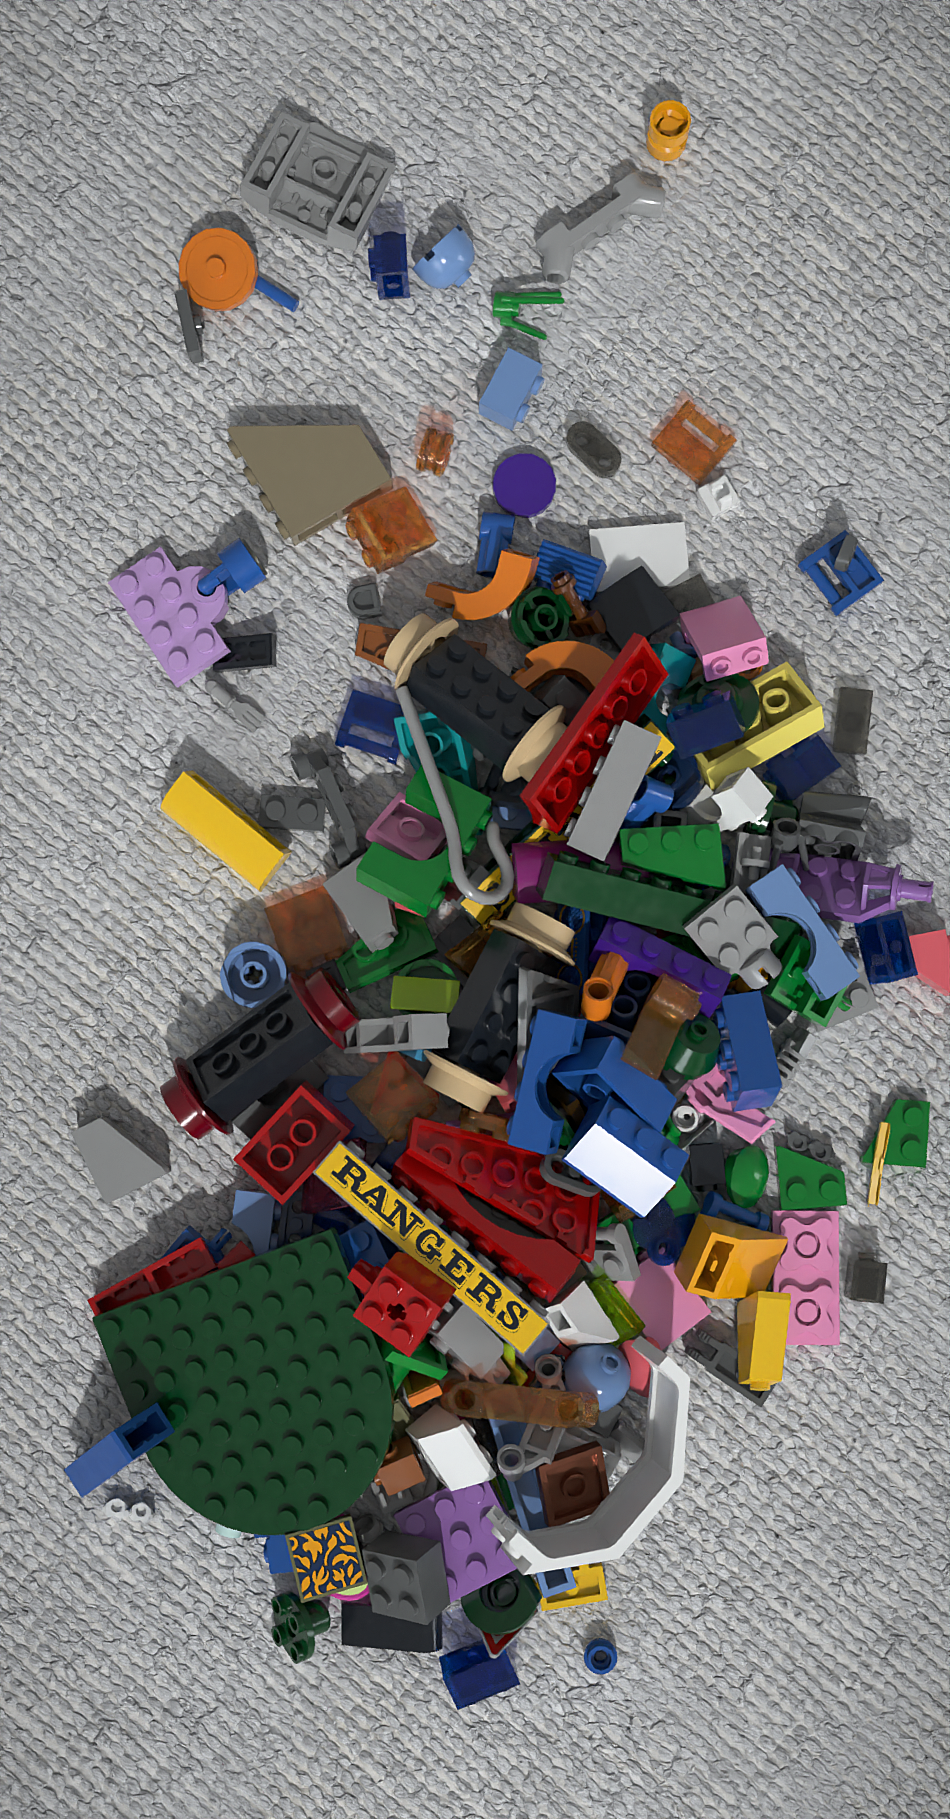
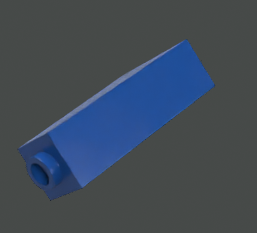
[64,1403,175,1498]

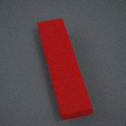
[87,1237,217,1315]

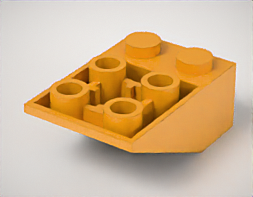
[674,1213,788,1299]

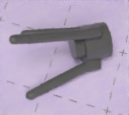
[767,818,809,874]

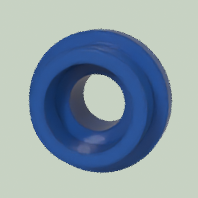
[584,1638,618,1675]

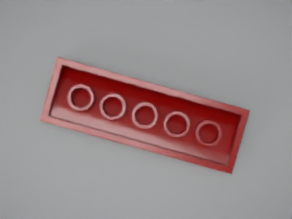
[520,633,669,834]

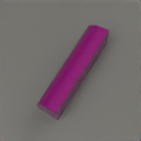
[511,837,649,904]

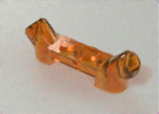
[441,1378,600,1428]

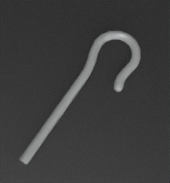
[396,686,515,905]

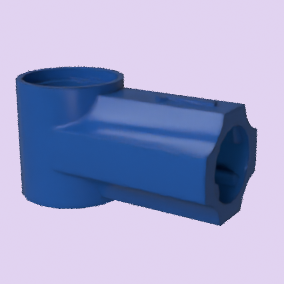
[476,511,515,579]
[618,775,674,832]

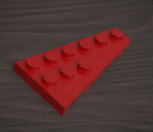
[405,1117,600,1263]

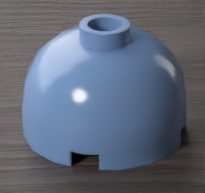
[412,224,475,289]
[562,1343,631,1412]

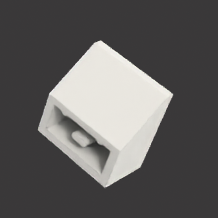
[405,1404,497,1491]

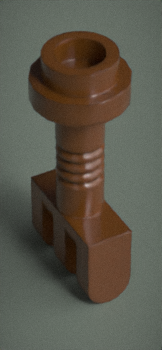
[551,570,606,638]

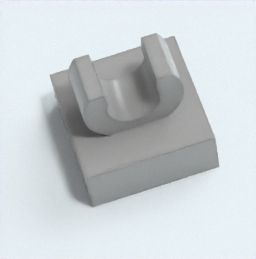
[370,1480,414,1515]

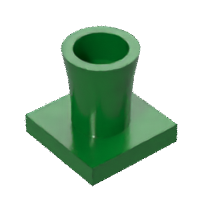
[380,1333,448,1394]

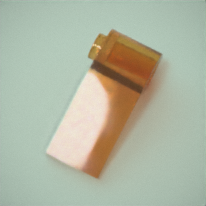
[620,973,702,1080]

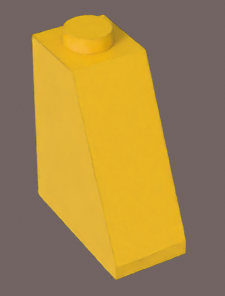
[737,1291,791,1391]

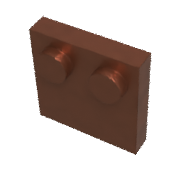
[535,1440,610,1527]

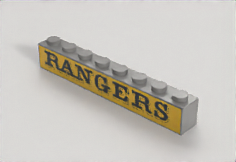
[312,1140,550,1356]

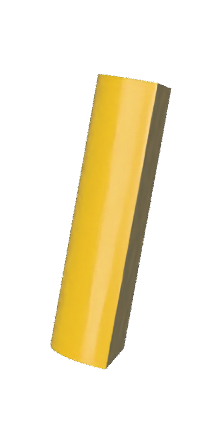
[160,770,292,892]

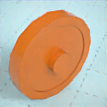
[178,228,258,312]

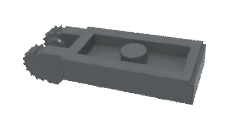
[684,1328,777,1407]

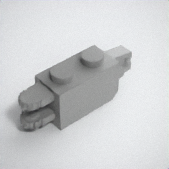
[428,1298,510,1388]

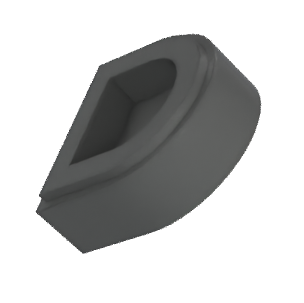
[834,534,858,572]
[347,582,382,619]

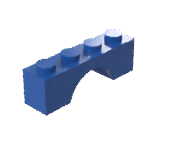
[507,1009,588,1155]

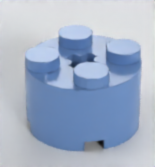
[220,942,290,1009]

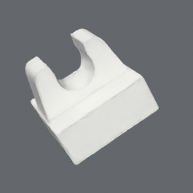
[696,475,741,520]

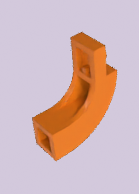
[425,549,540,620]
[510,641,614,694]

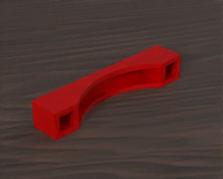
[391,1152,581,1303]

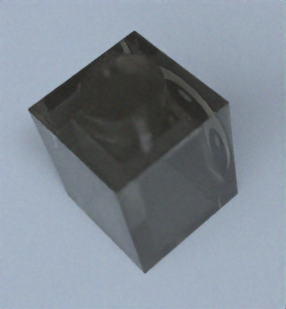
[844,1252,888,1304]

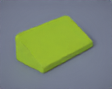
[390,976,460,1014]

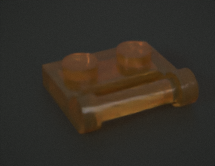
[651,400,737,486]

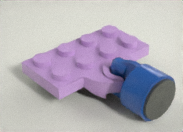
[108,538,268,688]

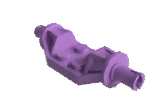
[731,848,934,923]

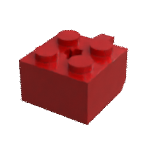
[347,1252,457,1357]

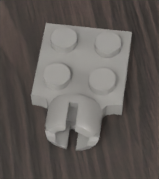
[682,884,782,989]

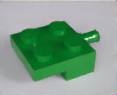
[764,935,852,1028]

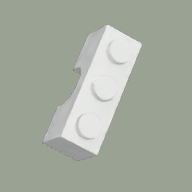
[679,767,774,832]

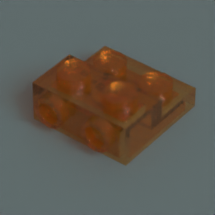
[346,486,437,574]
[264,886,349,973]
[345,1051,439,1145]

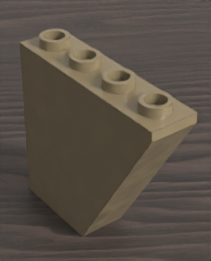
[226,425,393,546]

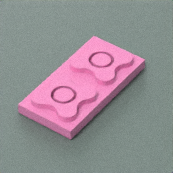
[771,1210,840,1345]

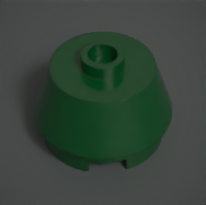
[508,587,572,650]
[654,1012,720,1080]

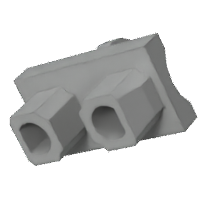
[730,832,772,894]

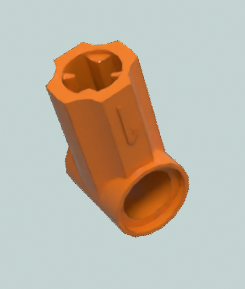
[581,951,628,1022]

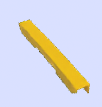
[867,1122,890,1207]

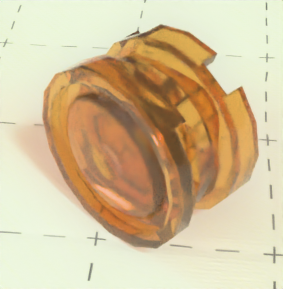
[416,426,454,478]

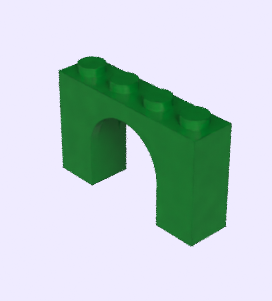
[356,764,493,918]

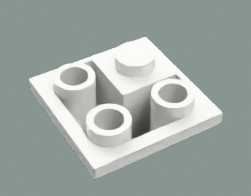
[543,1281,620,1351]

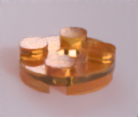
[458,1107,509,1142]

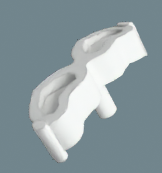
[102,1497,155,1523]

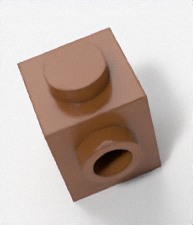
[374,1435,426,1497]

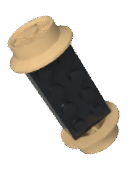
[384,613,567,782]
[423,902,575,1114]

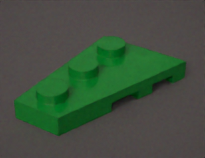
[618,823,726,891]
[335,908,439,993]

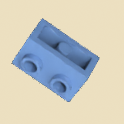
[479,347,545,431]

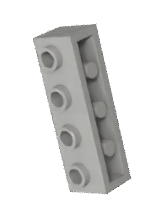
[564,720,662,862]

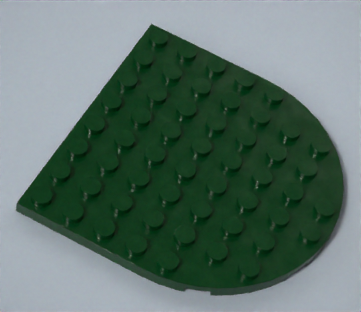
[92,1226,395,1535]

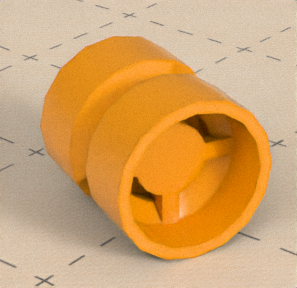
[646,100,691,161]

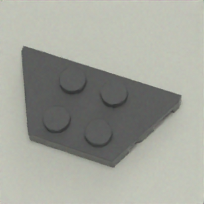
[517,967,580,1085]

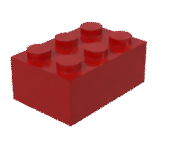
[233,1080,355,1205]

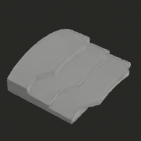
[240,111,396,250]

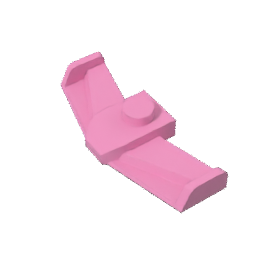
[686,1063,776,1144]

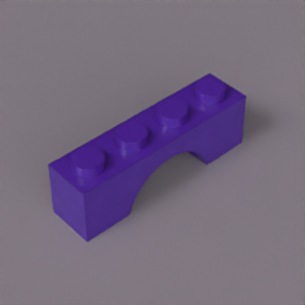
[588,917,732,1018]

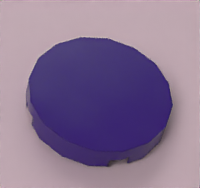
[493,453,556,518]

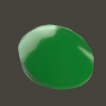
[725,1145,769,1209]

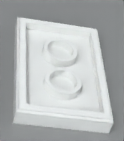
[588,522,690,595]

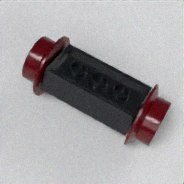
[160,967,361,1140]

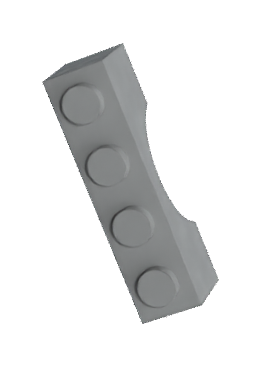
[344,1013,449,1054]

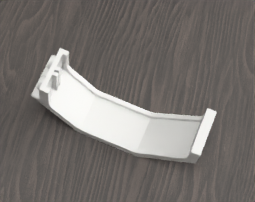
[486,1336,690,1575]

